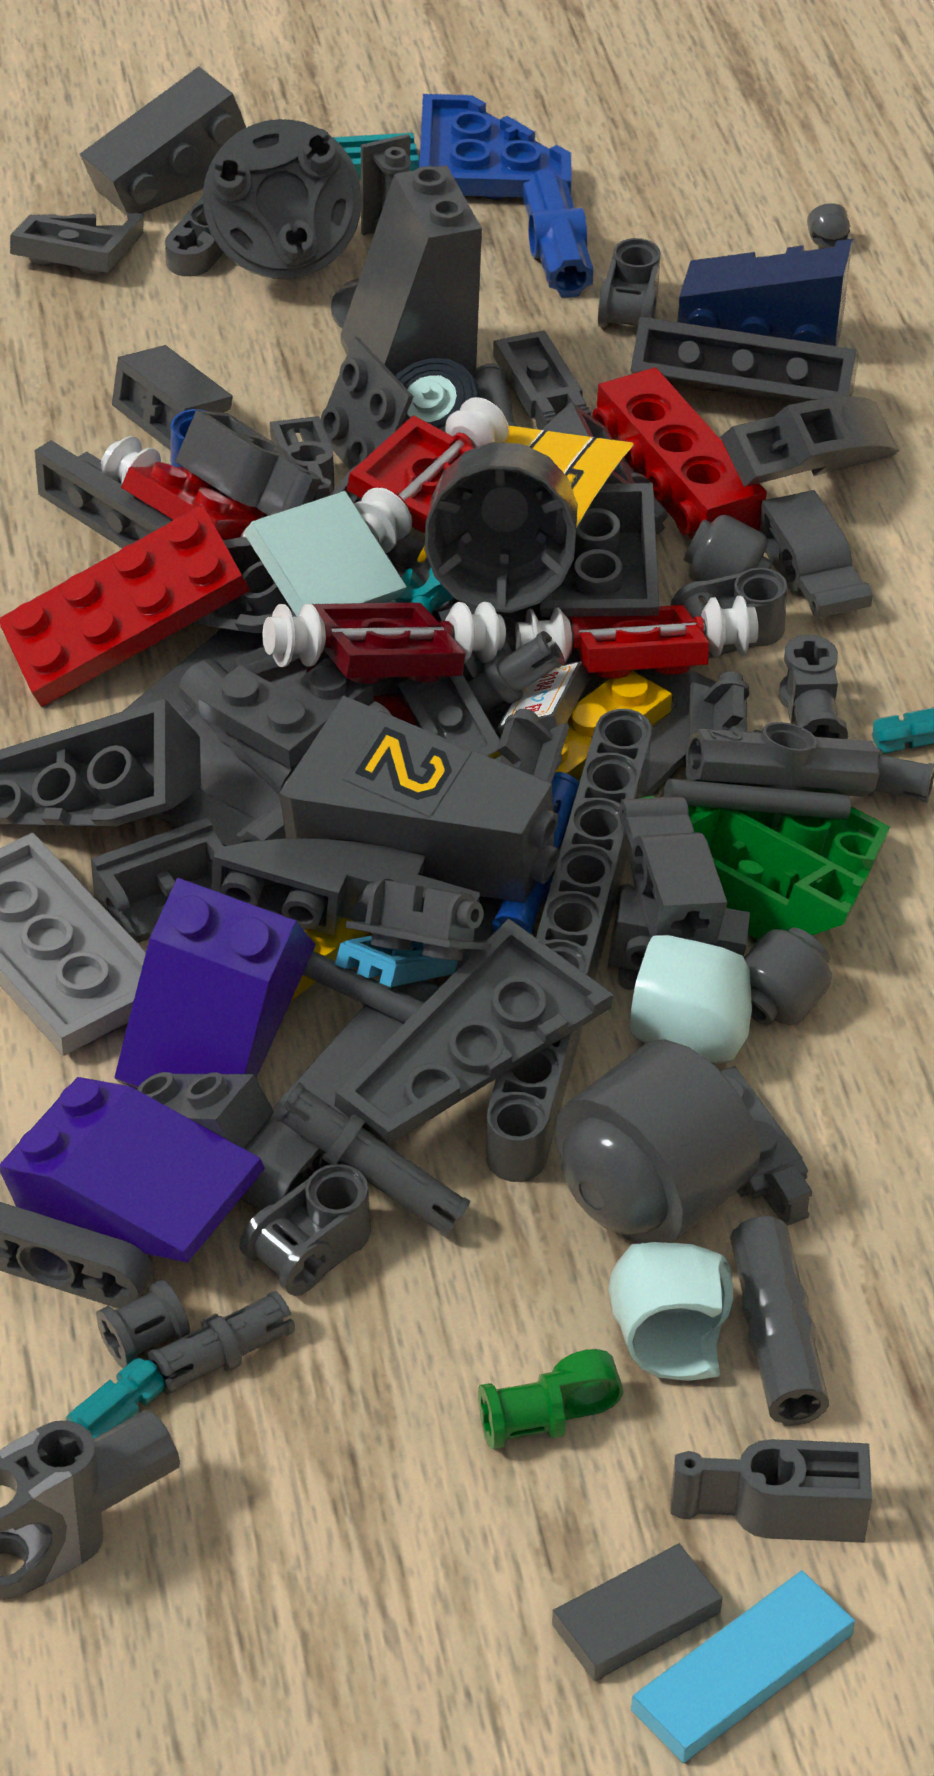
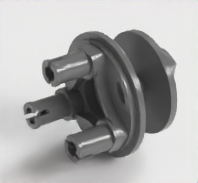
[203,119,362,279]

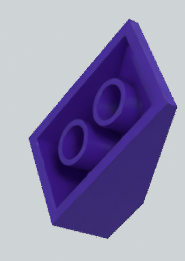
[114,877,316,1088]
[0,1077,265,1263]

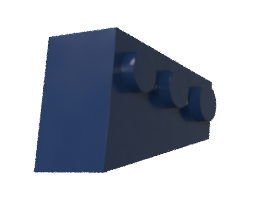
[677,239,853,347]

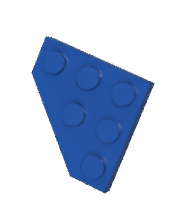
[419,94,571,199]

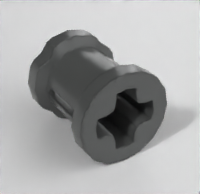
[96,1279,190,1368]

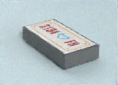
[497,661,589,737]

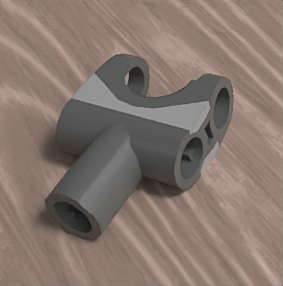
[0,1410,180,1599]

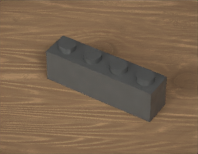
[630,317,859,404]

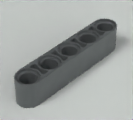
[240,980,440,1210]

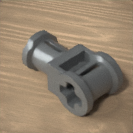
[778,634,848,739]

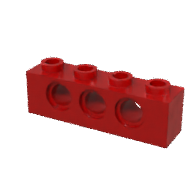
[592,367,767,540]

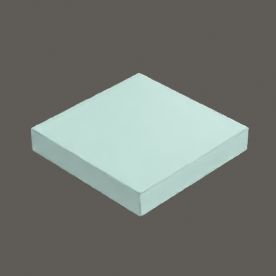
[244,491,407,617]

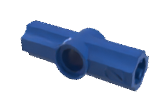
[523,170,594,298]

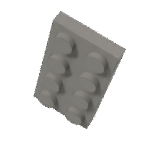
[0,833,146,1056]

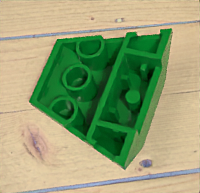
[637,795,890,940]

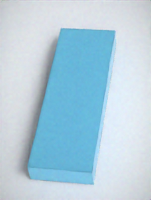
[631,1570,855,1764]

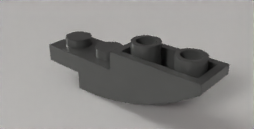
[721,397,899,487]
[211,839,480,954]

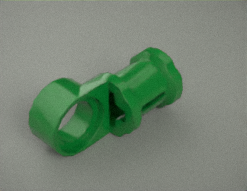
[478,1349,624,1449]

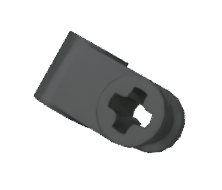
[598,238,661,327]
[670,567,787,658]
[239,1164,371,1296]

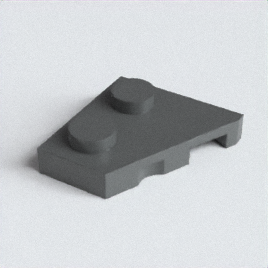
[10,213,144,274]

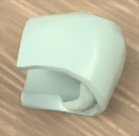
[630,935,752,1064]
[608,1242,733,1381]

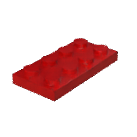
[0,504,250,707]

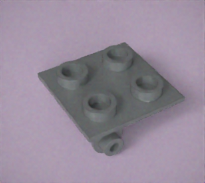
[321,337,414,470]

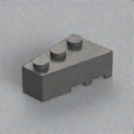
[80,66,246,216]

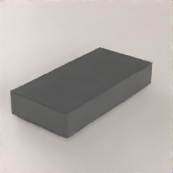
[552,1543,723,1681]

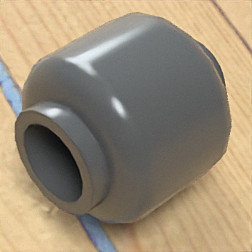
[683,514,773,582]
[744,927,832,1025]

